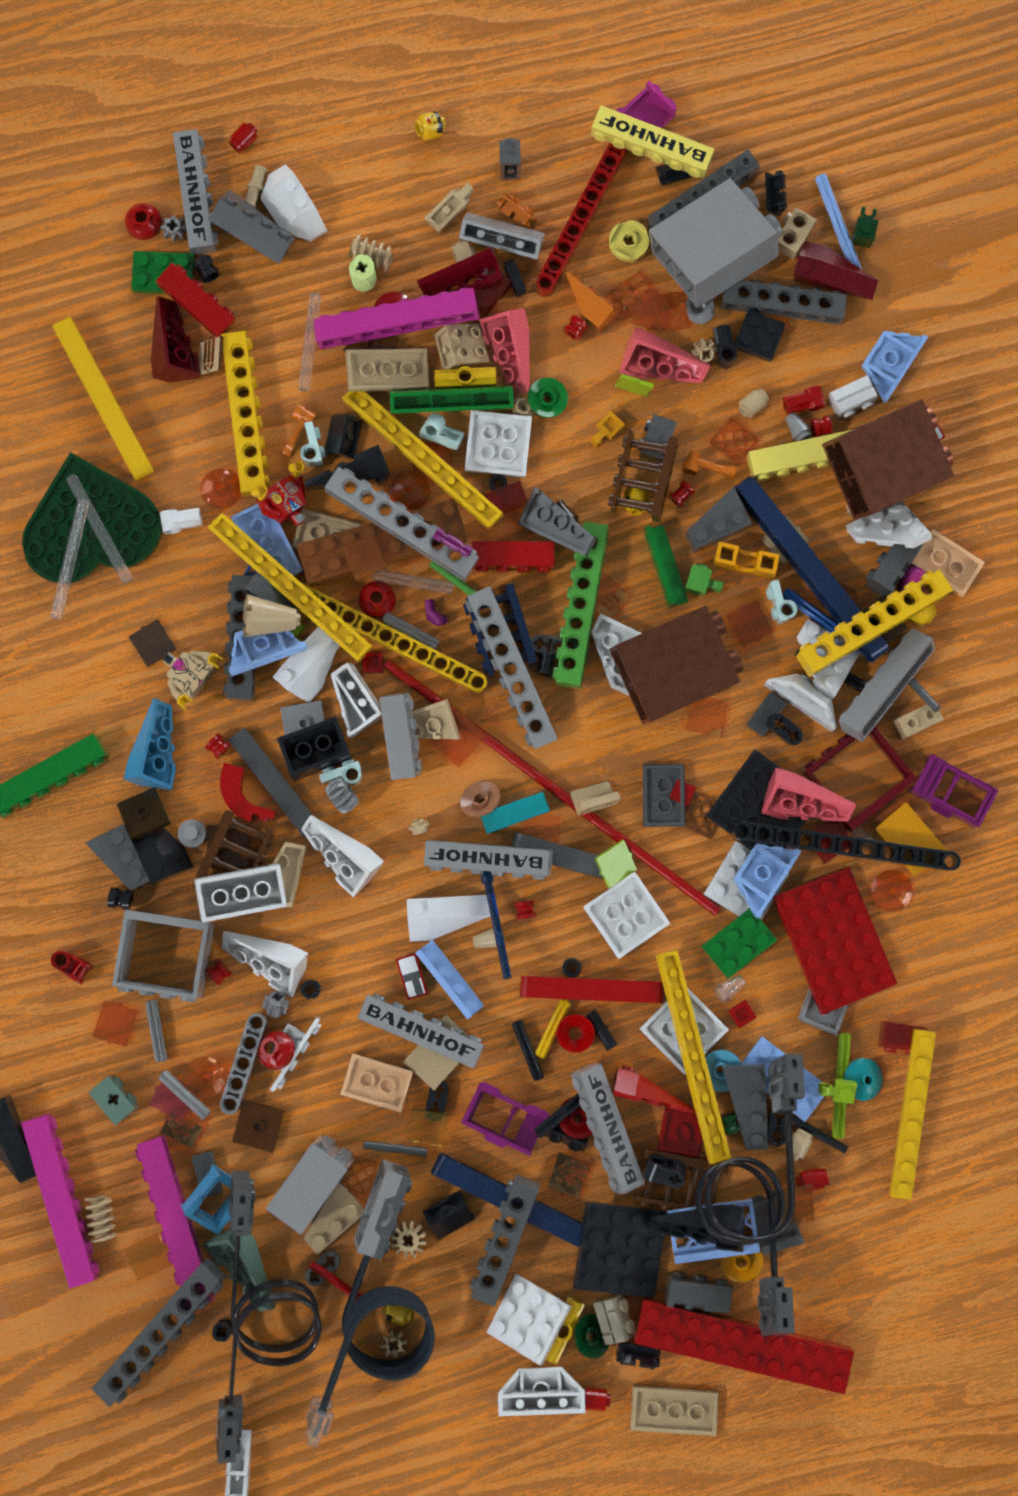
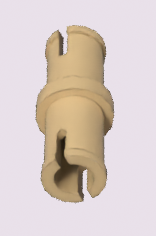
[245,165,267,209]

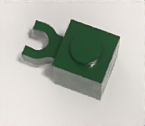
[851,207,878,248]

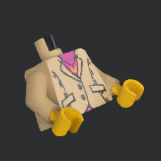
[162,651,223,710]

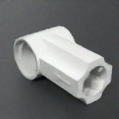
[160,508,203,534]

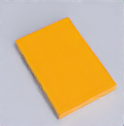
[874,802,947,877]

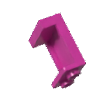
[616,81,677,128]

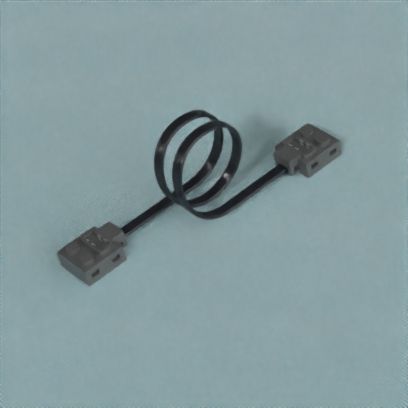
[695,1054,805,1336]
[216,1171,321,1463]

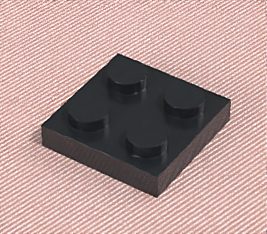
[734,309,786,363]

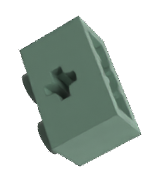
[89,1075,139,1125]

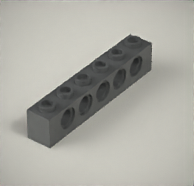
[647,149,760,229]
[721,280,847,325]
[223,575,256,701]
[469,1174,540,1307]

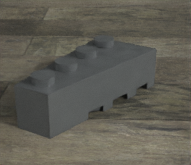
[208,190,295,264]

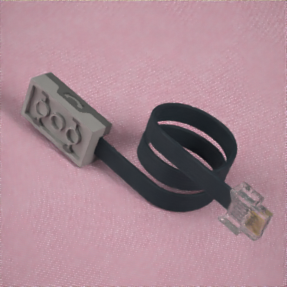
[305,1159,435,1447]

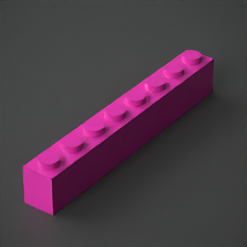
[313,287,480,350]
[21,1113,100,1289]
[135,1135,216,1307]

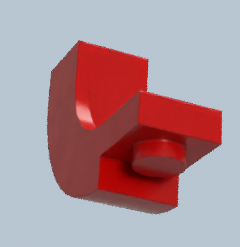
[220,763,277,823]

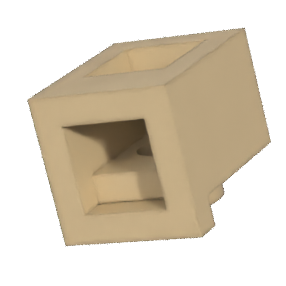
[452,240,476,263]

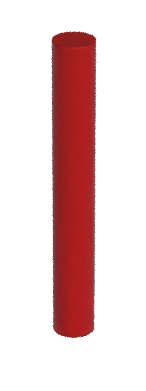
[308,1260,362,1301]

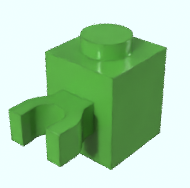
[684,563,724,597]

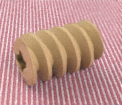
[348,234,394,272]
[84,1195,116,1242]

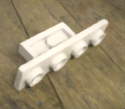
[268,1017,322,1092]

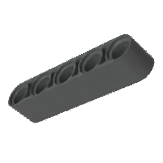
[511,832,603,879]

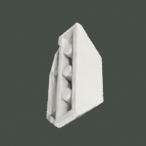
[261,164,328,242]
[764,674,837,732]
[498,1367,585,1416]

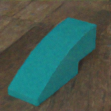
[481,792,550,834]

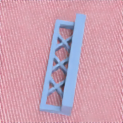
[415,940,484,1020]

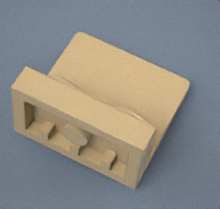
[434,324,489,370]

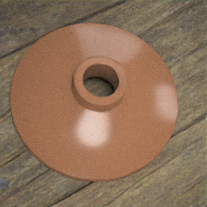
[460,781,500,817]

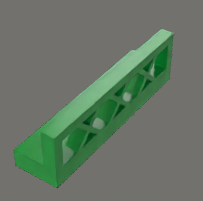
[643,525,688,609]

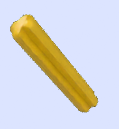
[535,999,571,1058]

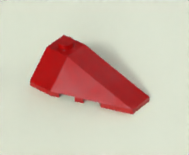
[611,1065,695,1115]

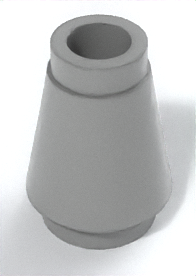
[785,412,812,441]

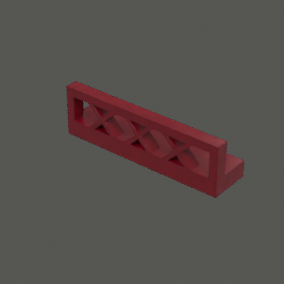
[417,248,503,296]

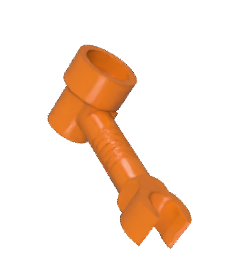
[282,403,317,458]
[681,450,738,479]

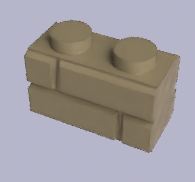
[593,1294,635,1345]

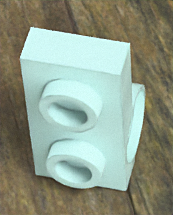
[419,413,465,450]
[300,421,326,467]
[766,580,797,625]
[319,759,363,785]

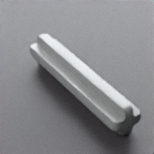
[383,612,439,649]
[145,1000,167,1062]
[159,1070,211,1119]

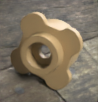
[513,397,533,416]
[408,818,429,835]

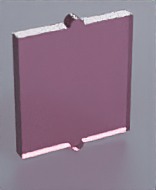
[149,1078,198,1122]

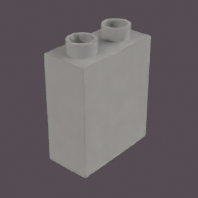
[649,178,783,308]

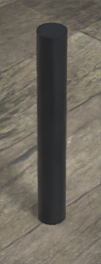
[791,1115,848,1154]

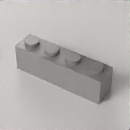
[459,212,545,259]
[379,692,423,780]

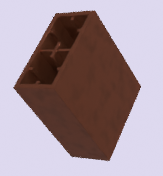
[822,399,954,520]
[609,605,743,725]

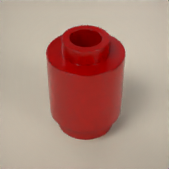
[228,122,258,153]
[796,1167,829,1193]
[584,1387,611,1411]

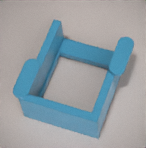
[181,1164,231,1235]

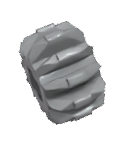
[325,777,359,814]

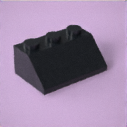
[277,716,352,781]

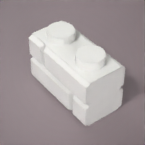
[827,376,877,419]

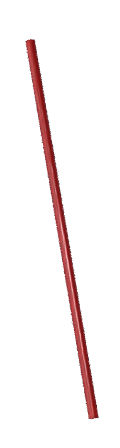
[383,659,721,916]

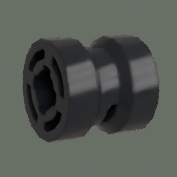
[193,255,220,283]
[107,887,133,910]

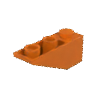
[566,272,616,333]

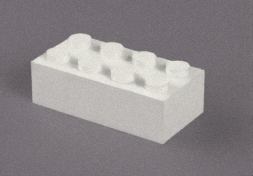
[194,864,287,923]

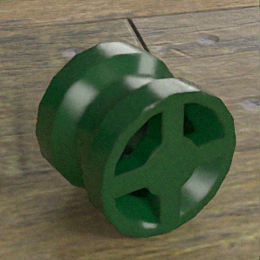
[721,1114,740,1135]

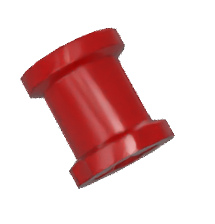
[668,480,695,508]

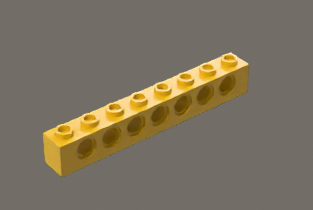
[221,331,270,497]
[796,569,953,678]

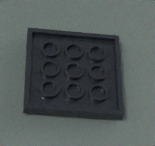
[705,749,806,850]
[573,1201,667,1298]

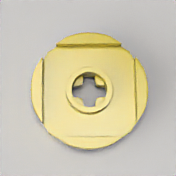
[609,220,650,263]

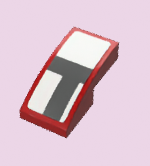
[396,953,428,1000]

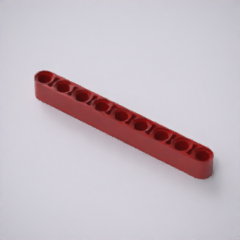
[536,143,628,297]

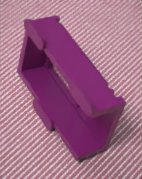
[909,754,999,828]
[461,1082,549,1156]

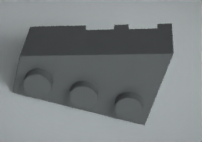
[685,487,752,554]
[865,544,923,599]
[85,824,151,891]
[664,1271,733,1313]

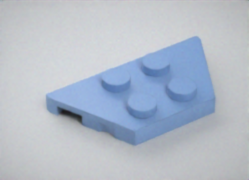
[861,331,928,403]
[229,630,307,677]
[733,844,802,919]

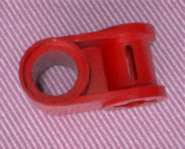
[51,950,94,984]

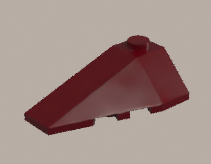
[793,241,878,301]
[151,296,201,383]

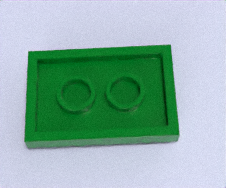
[131,251,195,294]
[701,908,777,979]

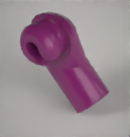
[424,599,448,626]

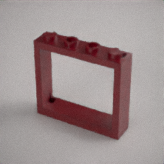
[803,727,917,832]

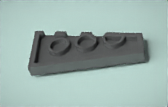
[517,487,597,557]
[722,1064,768,1150]

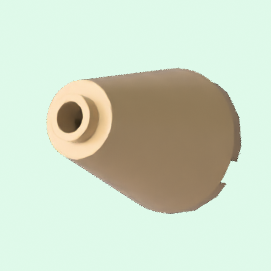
[243,595,301,637]

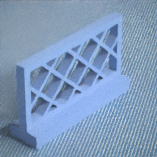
[667,1199,760,1264]

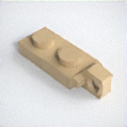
[425,183,474,234]

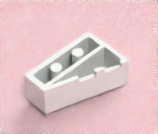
[331,662,382,738]

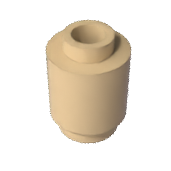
[738,388,769,418]
[784,1128,813,1161]

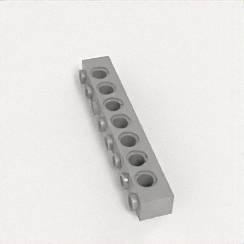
[325,467,479,582]
[465,586,557,749]

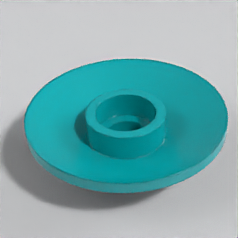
[844,1058,883,1101]

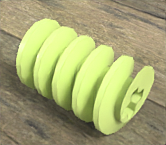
[349,254,377,292]

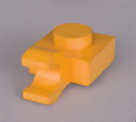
[590,411,625,448]

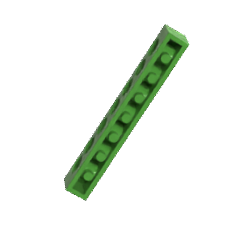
[553,522,609,689]

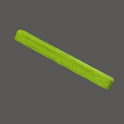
[832,1033,851,1139]

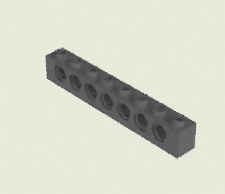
[92,1258,227,1407]

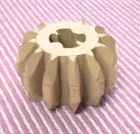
[391,1221,427,1258]

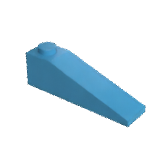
[124,698,176,790]

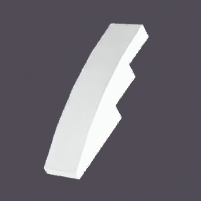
[225,1430,252,1496]

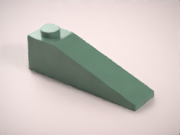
[203,1228,275,1312]

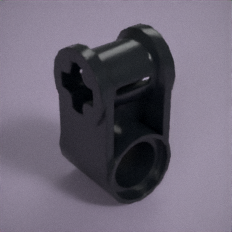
[643,1154,686,1188]

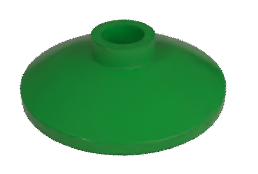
[528,378,568,418]

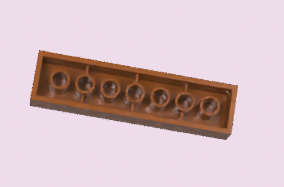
[296,499,467,588]

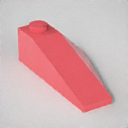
[479,308,530,396]
[619,327,710,383]
[761,768,856,821]

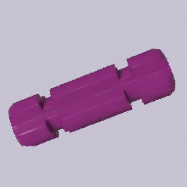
[433,528,473,557]

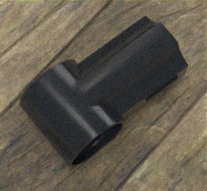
[713,324,737,369]

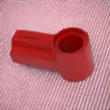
[782,386,826,415]

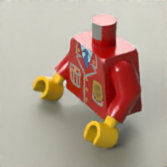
[251,461,306,527]

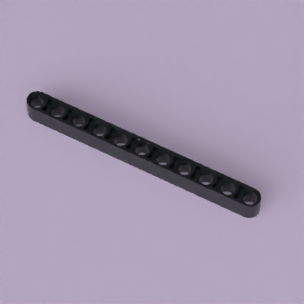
[731,821,961,871]

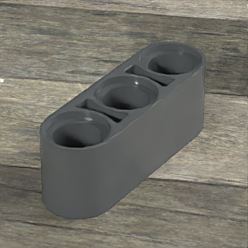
[243,574,298,613]

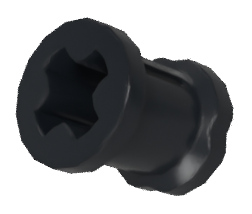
[535,652,556,677]
[212,1318,233,1342]

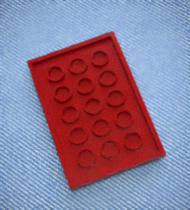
[772,867,898,1015]

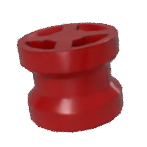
[563,315,589,341]
[811,415,833,437]
[205,733,231,760]
[514,900,536,920]
[206,959,232,986]

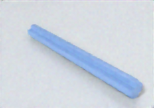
[816,174,862,269]

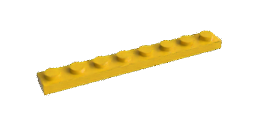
[889,1029,936,1200]

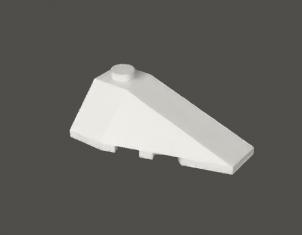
[273,627,339,703]
[301,815,384,898]
[407,895,492,942]
[222,931,308,997]

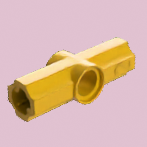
[434,366,496,388]
[545,1296,585,1364]

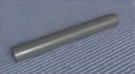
[909,677,941,712]
[363,1140,427,1157]

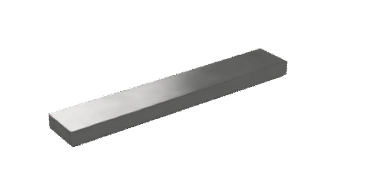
[228,727,314,838]

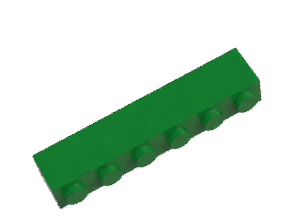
[390,385,514,414]
[0,733,109,818]

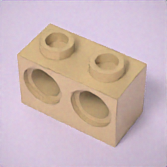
[778,208,817,260]
[892,705,944,740]

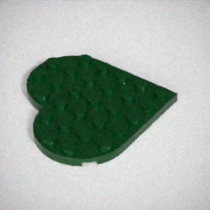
[22,452,162,584]

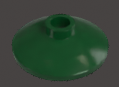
[574,1314,609,1359]

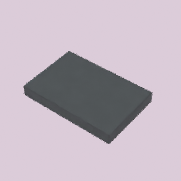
[643,764,685,827]

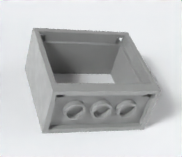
[112,910,215,1002]
[266,1135,355,1234]

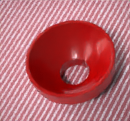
[125,203,162,240]
[359,581,396,618]
[556,1014,595,1053]
[258,1031,295,1070]

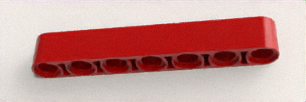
[520,976,665,1003]

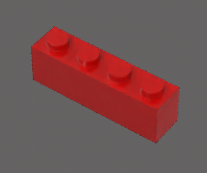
[156,263,235,338]
[472,541,554,573]

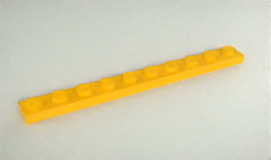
[342,391,503,530]
[208,513,373,663]
[655,950,731,1164]

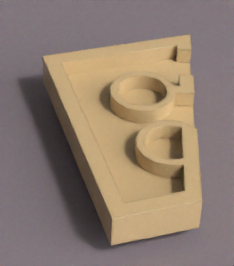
[412,699,461,740]
[273,842,307,908]
[303,1181,364,1255]

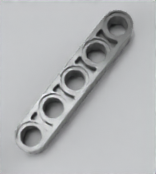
[220,1013,268,1114]

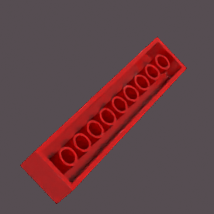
[633,1297,854,1395]

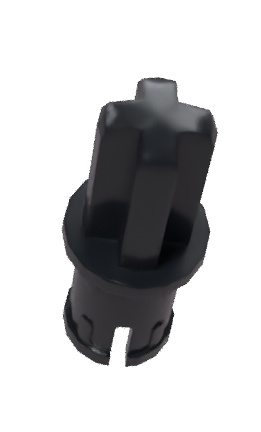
[586,1010,618,1051]

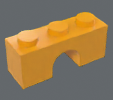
[712,542,780,579]

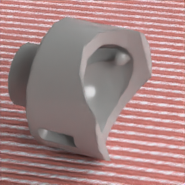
[686,298,715,325]
[178,819,207,848]

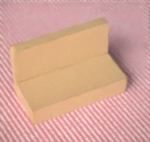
[570,781,621,816]

